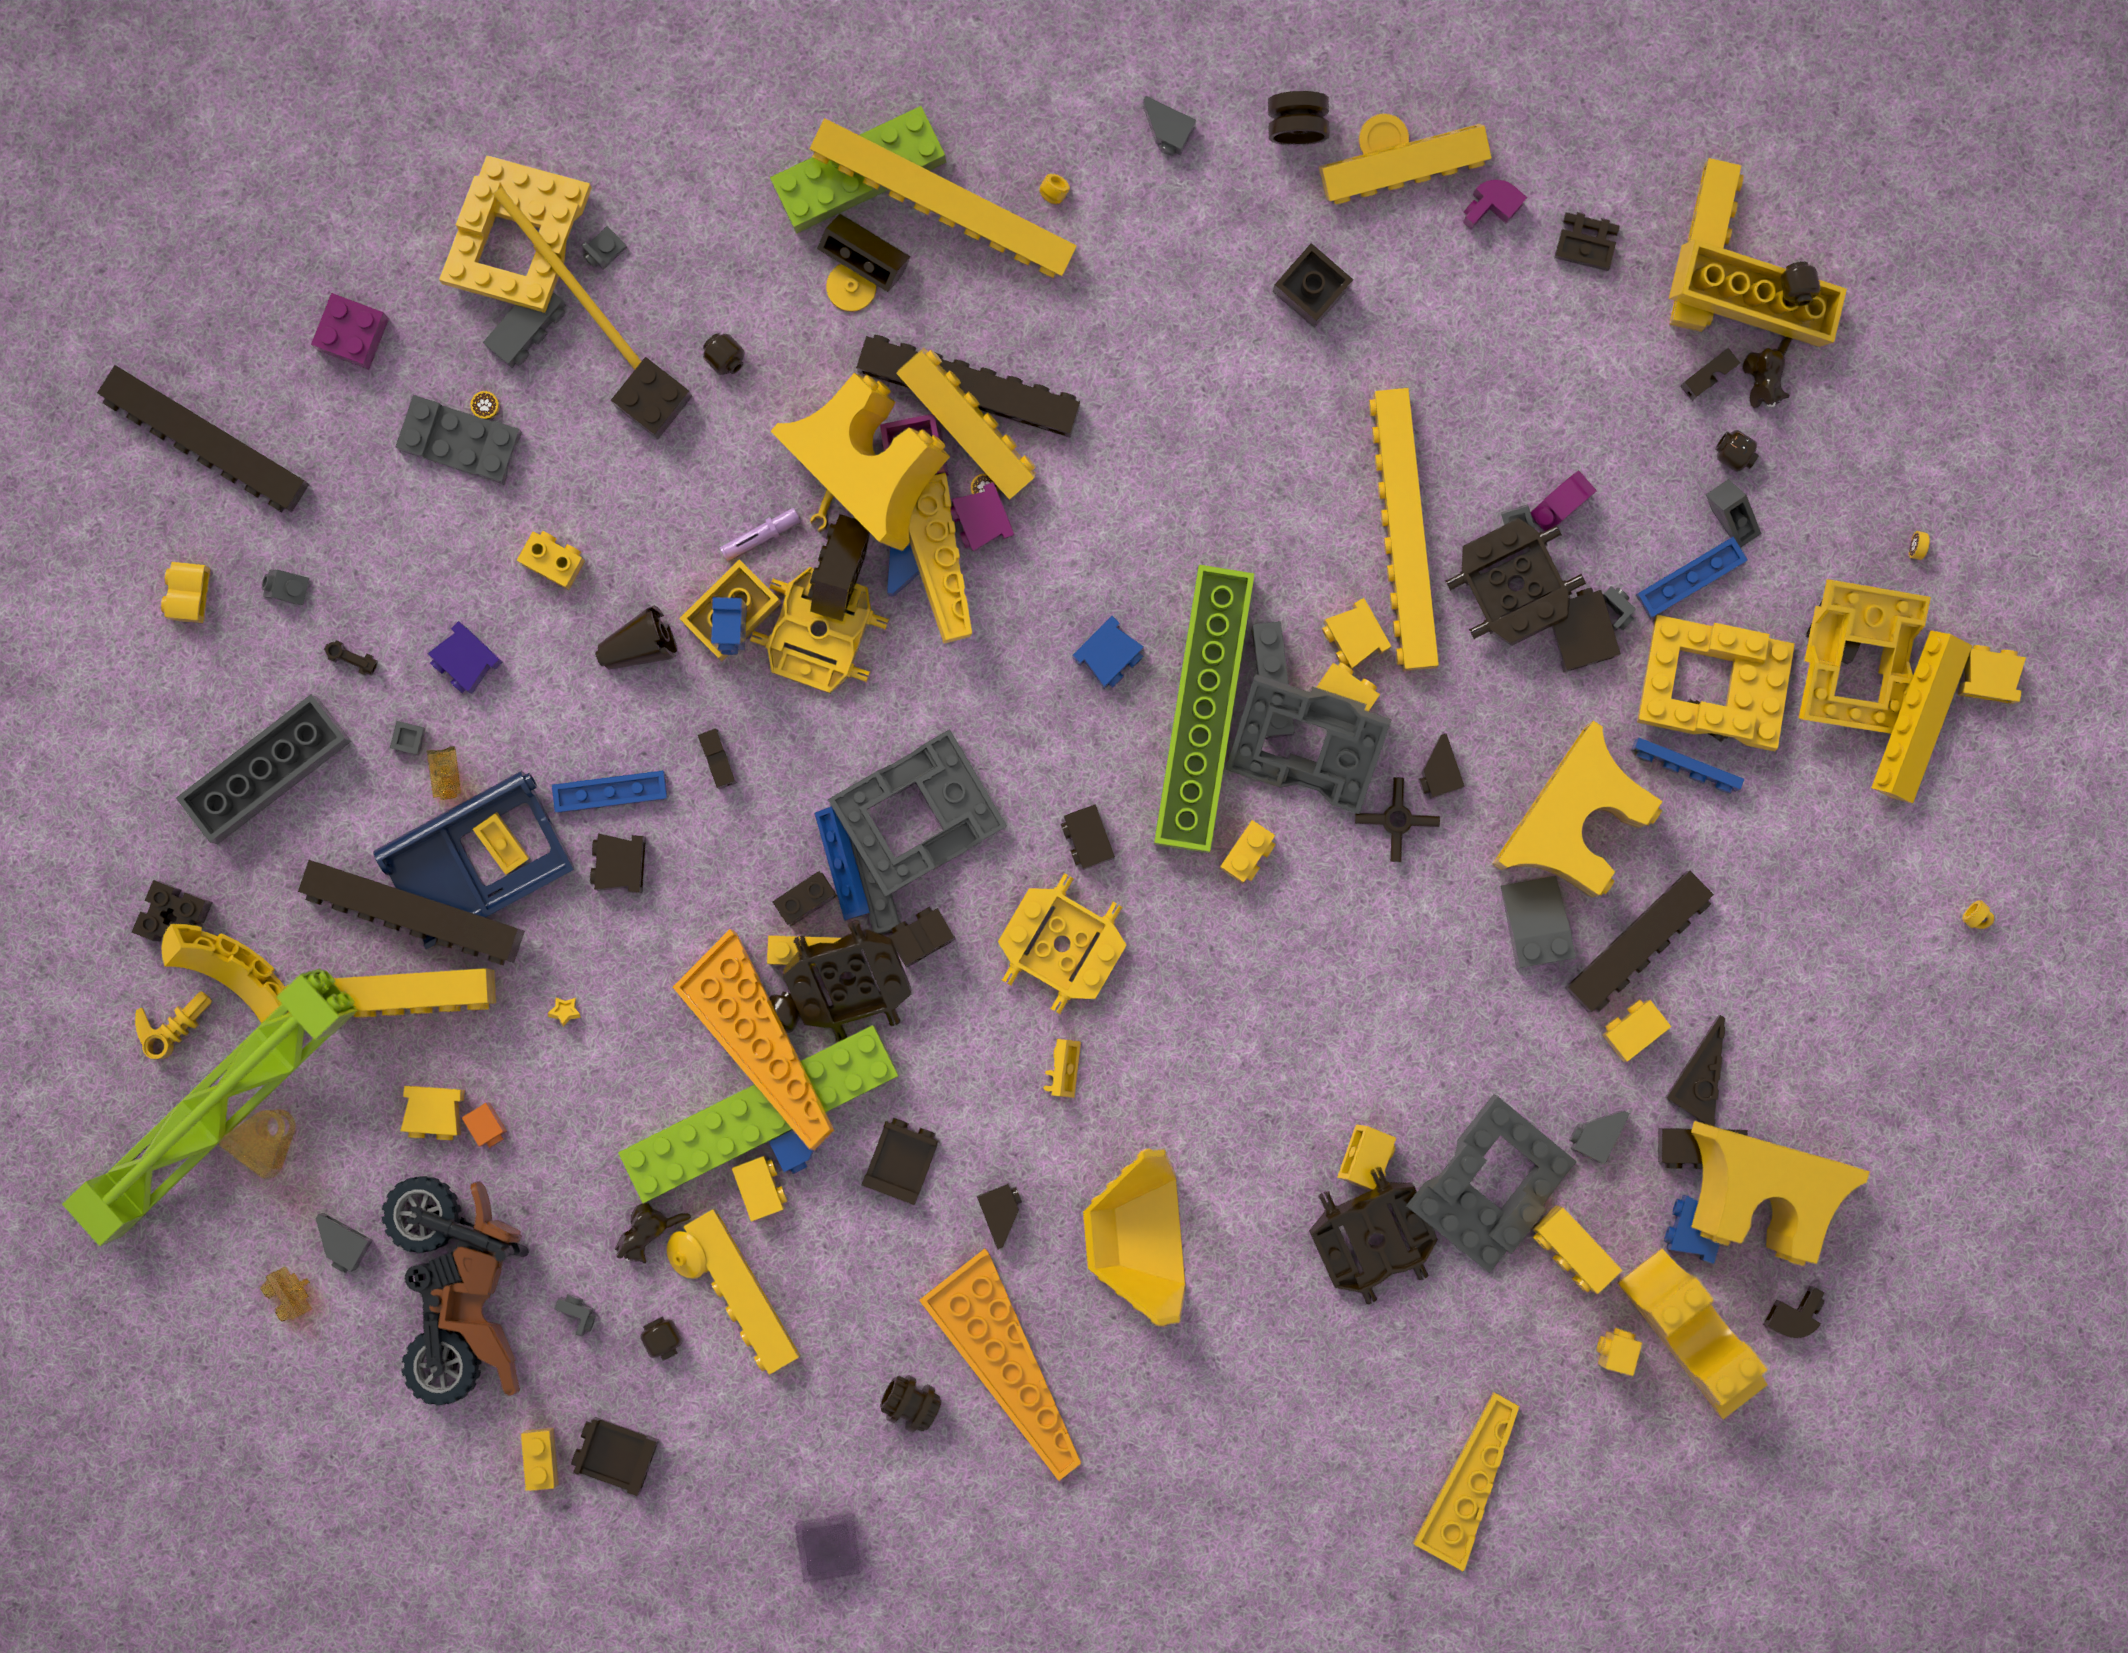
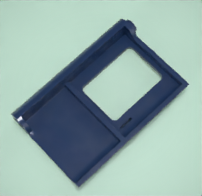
[373,771,574,950]

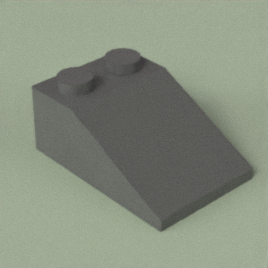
[1501,876,1576,969]

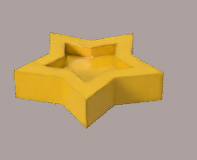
[547,997,581,1027]

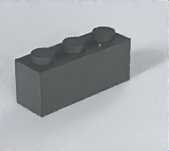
[483,292,566,368]

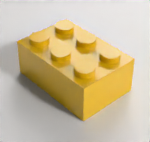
[679,559,781,662]
[1532,1205,1623,1294]

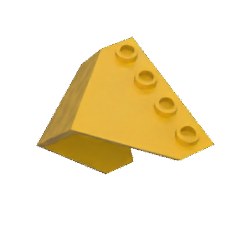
[1083,1148,1186,1326]

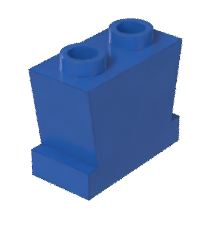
[711,597,747,655]
[1072,616,1144,689]
[1664,1195,1720,1264]

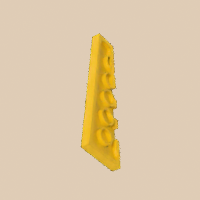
[1413,1392,1520,1571]

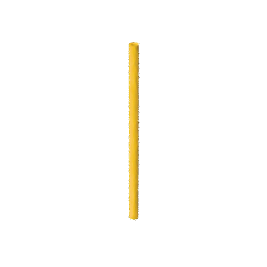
[493,187,641,370]

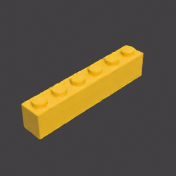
[1318,124,1492,204]
[1669,158,1744,332]
[897,347,1036,500]
[1871,630,1972,804]
[683,1208,801,1375]

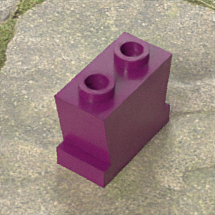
[950,482,1015,552]

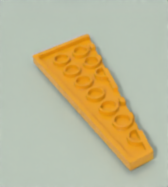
[672,929,834,1150]
[919,1248,1081,1481]

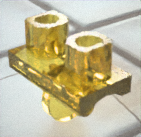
[426,746,461,800]
[260,1266,312,1322]

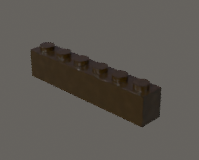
[1565,870,1714,1012]

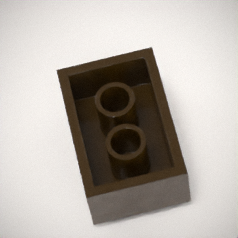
[807,514,870,621]

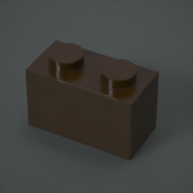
[1060,804,1115,870]

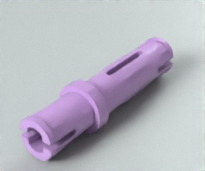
[720,507,801,562]

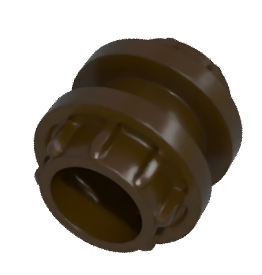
[880,1375,941,1433]

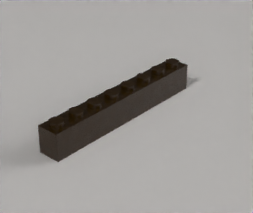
[856,335,1080,438]
[97,365,310,513]
[298,860,525,966]

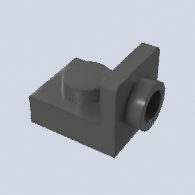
[581,226,627,270]

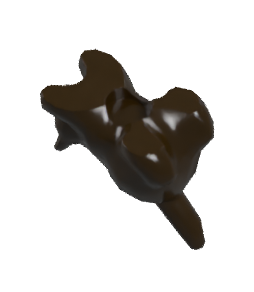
[1743,337,1792,408]
[615,1203,691,1264]

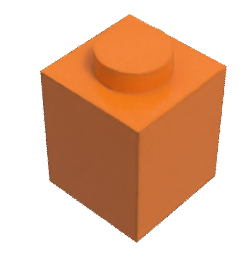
[462,1102,507,1148]

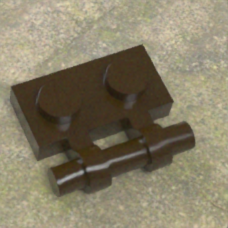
[1554,212,1620,271]

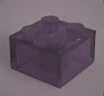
[795,1513,862,1583]

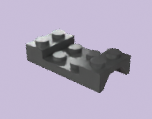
[395,395,522,484]

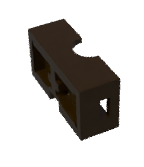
[1680,348,1740,401]
[698,728,737,790]

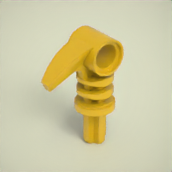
[135,991,212,1059]

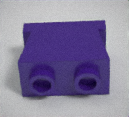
[427,621,503,694]

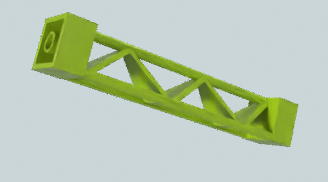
[62,968,358,1246]

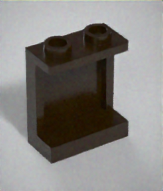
[1552,588,1621,673]
[861,1117,939,1205]
[571,1417,659,1496]

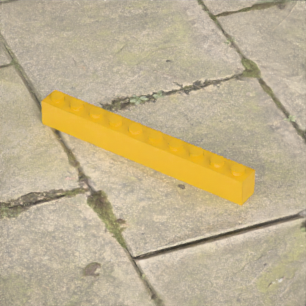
[809,118,1077,278]
[1369,388,1439,671]

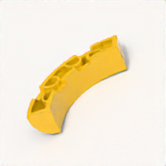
[162,924,289,1023]

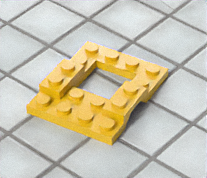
[439,155,592,313]
[1798,579,1931,734]
[1637,615,1795,752]

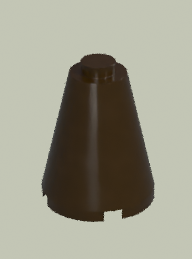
[595,605,677,670]

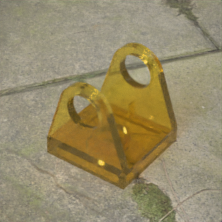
[218,1109,296,1179]

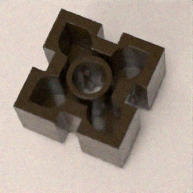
[132,880,213,942]
[888,907,956,968]

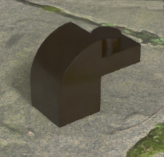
[1763,1286,1825,1338]

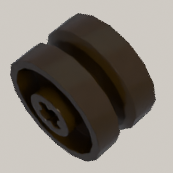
[1268,91,1330,145]

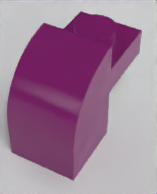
[1463,180,1528,229]
[1530,470,1597,531]

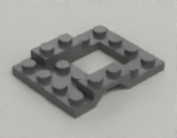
[1225,674,1392,814]
[828,729,1007,897]
[1406,1094,1577,1273]

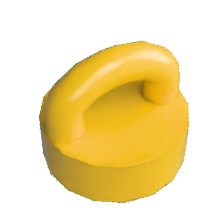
[1039,174,1070,204]
[1962,900,1995,929]

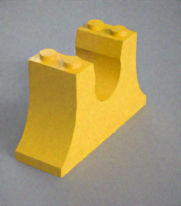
[771,373,950,551]
[1492,720,1663,898]
[1691,1121,1870,1266]
[1617,1248,1768,1420]

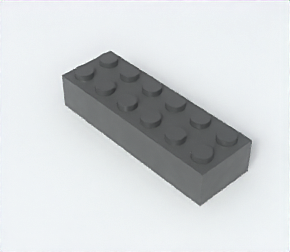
[176,694,352,845]

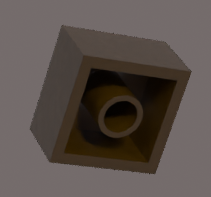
[1272,243,1354,328]
[611,356,693,439]

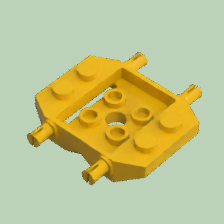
[750,567,889,694]
[998,873,1127,1015]

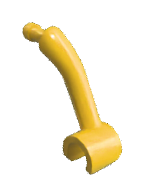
[810,489,834,532]

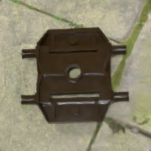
[1445,518,1586,646]
[783,920,912,1042]
[1309,1167,1438,1304]

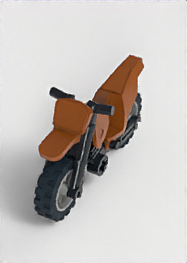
[382,1176,529,1406]

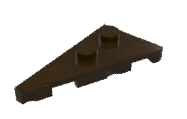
[1665,1015,1725,1126]

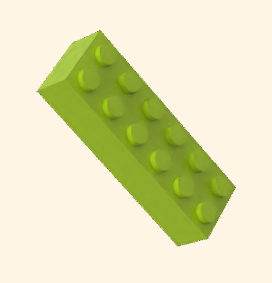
[770,106,946,234]

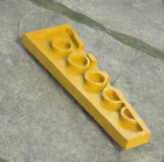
[909,473,972,644]

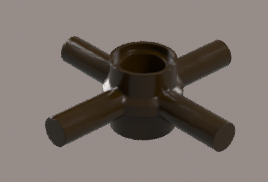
[1355,777,1440,862]

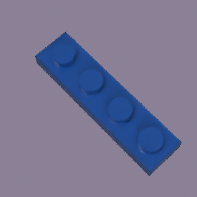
[1636,537,1748,619]
[1631,738,1744,794]
[552,770,668,813]
[814,806,870,921]

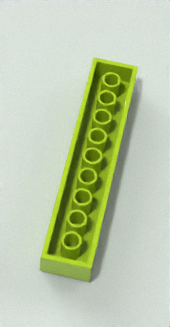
[1154,565,1255,854]
[618,1025,900,1203]

